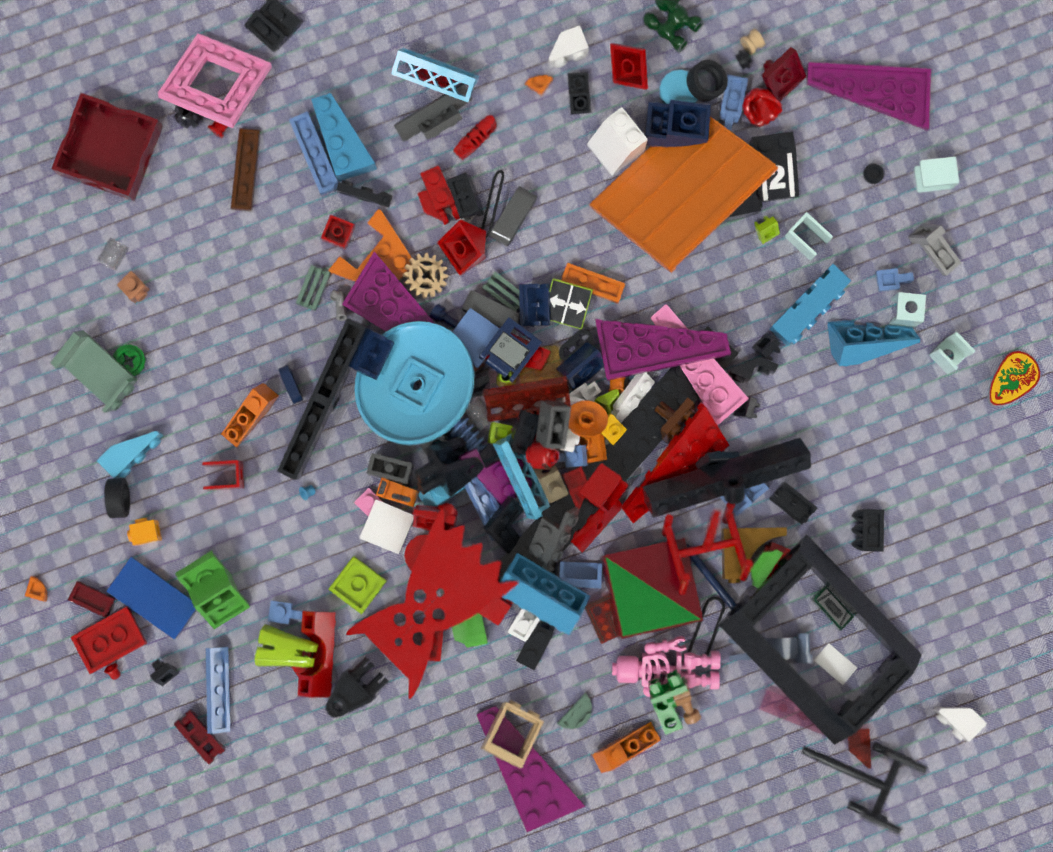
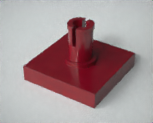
[761,47,807,102]

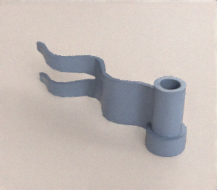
[729,633,813,663]

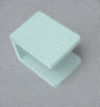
[914,156,959,193]
[784,212,833,261]
[889,292,926,327]
[929,332,976,374]

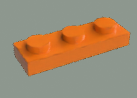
[561,263,626,304]

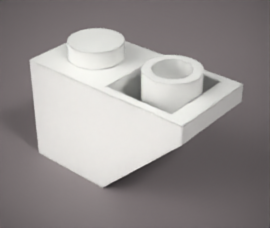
[548,25,589,68]
[934,707,987,742]

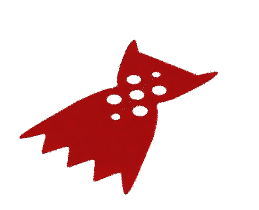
[346,509,518,699]

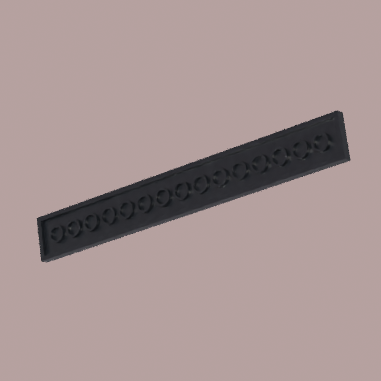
[498,326,739,582]

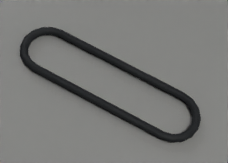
[481,170,504,238]
[688,597,725,667]

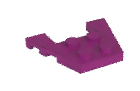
[458,427,533,504]

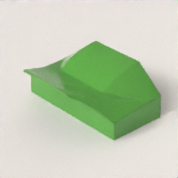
[751,550,783,589]
[452,613,488,648]

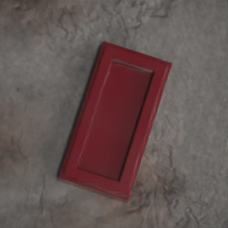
[68,581,116,618]

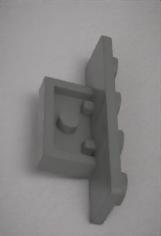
[394,83,472,142]
[527,507,580,574]

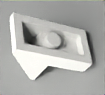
[508,608,540,642]

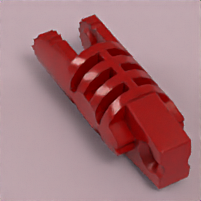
[453,115,497,160]

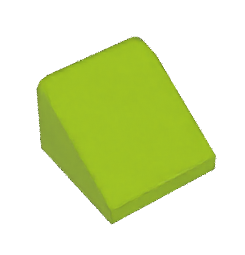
[594,389,620,415]

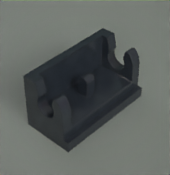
[447,172,484,220]
[769,482,818,525]

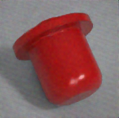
[104,663,121,680]

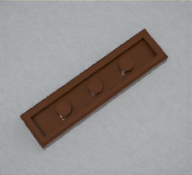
[231,128,261,212]

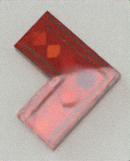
[585,594,617,644]

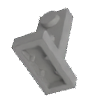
[908,224,961,276]

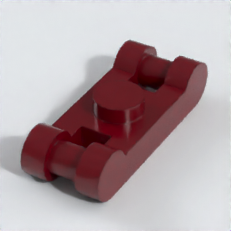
[174,709,226,765]

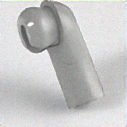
[330,290,347,321]

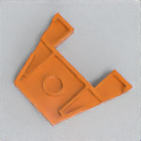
[328,209,412,282]

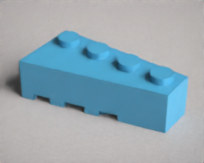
[311,93,378,182]
[769,264,851,346]

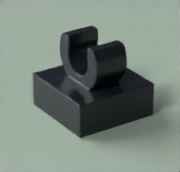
[752,333,781,361]
[733,396,760,419]
[150,659,179,686]

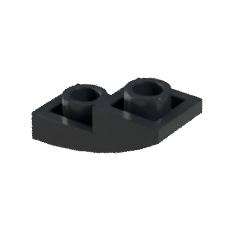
[567,72,591,115]

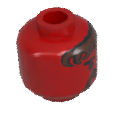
[526,442,559,470]

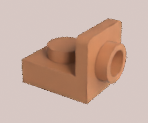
[117,271,150,303]

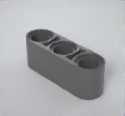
[490,186,538,247]
[461,290,520,334]

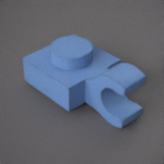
[876,268,914,292]
[558,445,588,467]
[268,601,302,624]

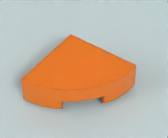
[525,75,553,96]
[25,576,47,602]

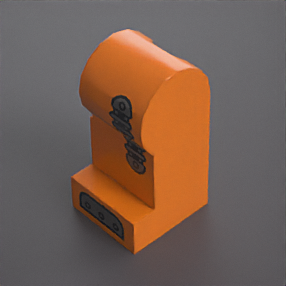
[376,478,419,507]

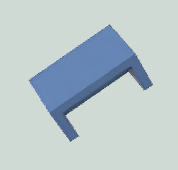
[559,561,602,588]

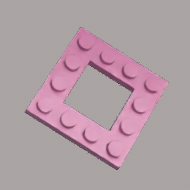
[158,33,271,128]

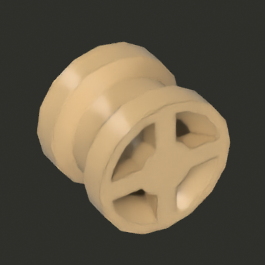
[740,29,765,55]

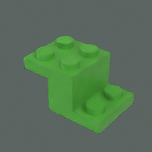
[175,551,250,629]

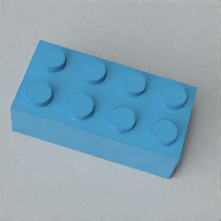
[500,553,590,635]

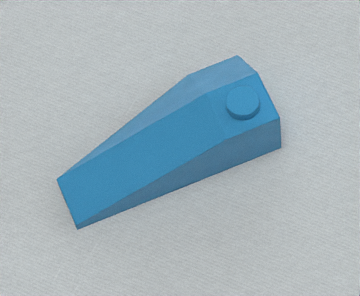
[827,320,921,366]

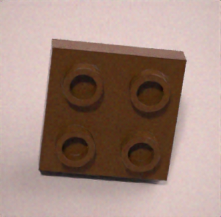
[655,398,695,444]

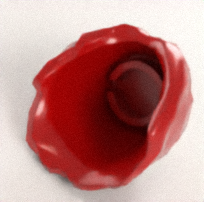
[742,87,782,127]

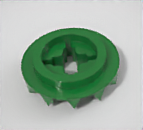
[113,344,146,376]

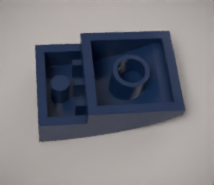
[644,100,711,147]

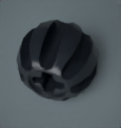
[174,105,205,129]

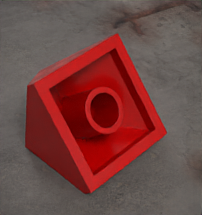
[610,43,648,90]
[437,219,486,276]

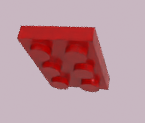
[70,607,148,674]

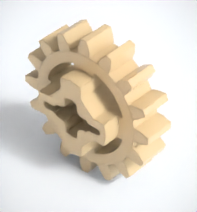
[403,253,448,299]

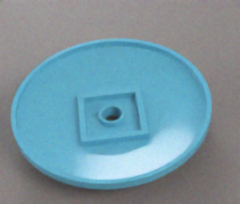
[355,321,474,445]

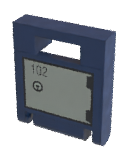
[479,317,542,383]

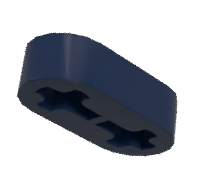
[278,365,304,404]

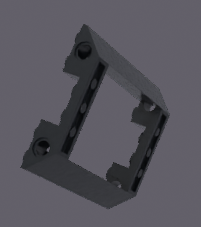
[718,534,922,745]

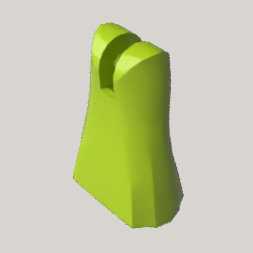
[254,624,318,668]

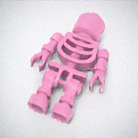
[612,636,720,697]

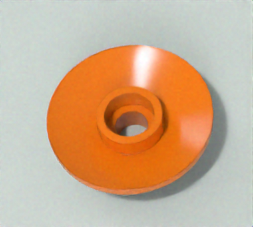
[568,401,608,438]

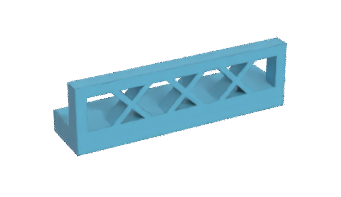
[391,48,479,102]
[493,433,550,520]

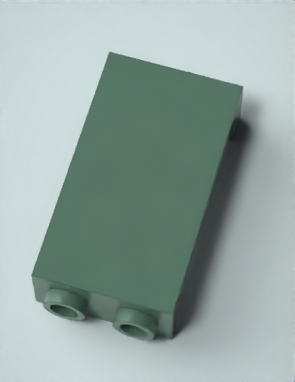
[50,330,138,413]

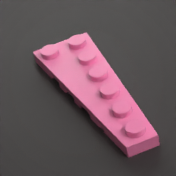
[650,304,749,425]

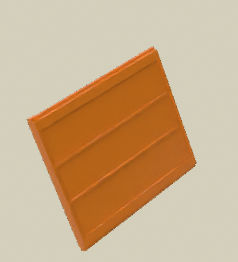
[589,116,779,273]

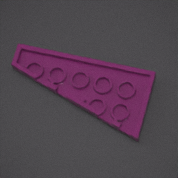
[806,62,931,131]
[342,251,434,331]
[595,319,731,380]
[476,705,585,832]

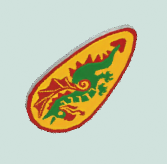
[988,351,1040,406]

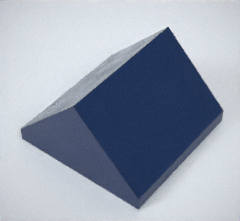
[556,342,604,391]

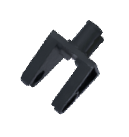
[414,437,484,497]
[325,656,389,718]

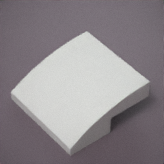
[360,500,414,554]

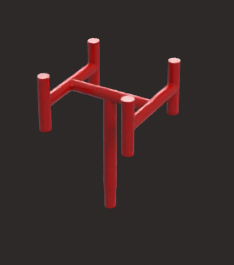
[662,502,753,595]

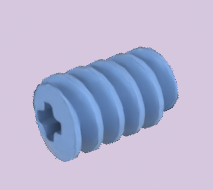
[447,417,489,453]

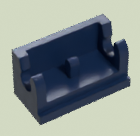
[519,284,551,326]
[349,329,394,380]

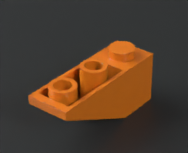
[221,383,279,447]
[591,722,661,773]

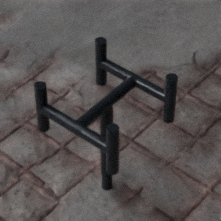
[801,742,928,835]

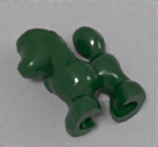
[643,0,704,53]

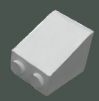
[587,107,648,176]

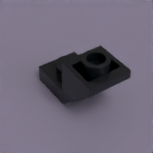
[728,357,779,383]

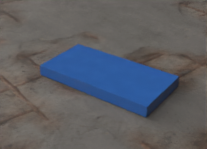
[106,557,196,640]

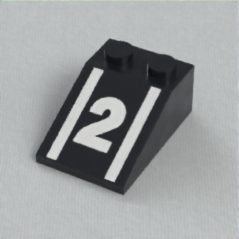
[749,131,799,202]

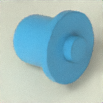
[299,485,315,501]

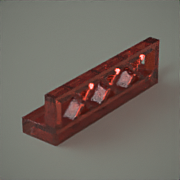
[483,376,571,422]

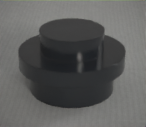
[735,50,752,70]
[863,164,884,184]

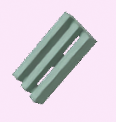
[296,265,331,311]
[482,272,520,312]

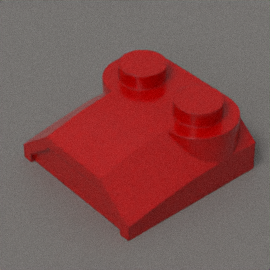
[412,503,458,531]

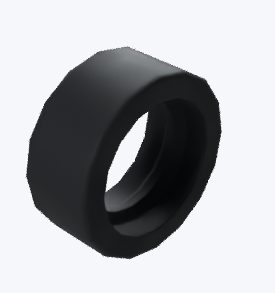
[686,59,728,102]
[104,478,131,518]

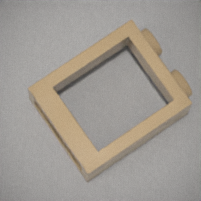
[480,700,544,768]

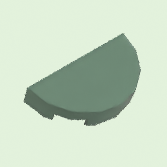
[557,692,592,729]

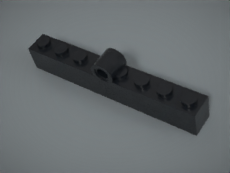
[277,318,370,480]
[643,438,811,518]

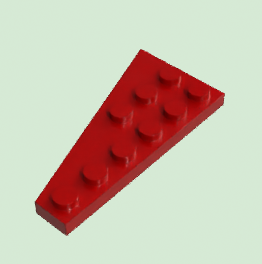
[621,402,730,524]

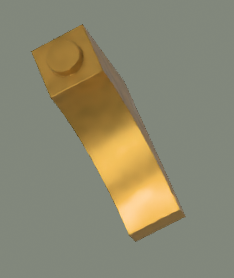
[721,527,787,583]

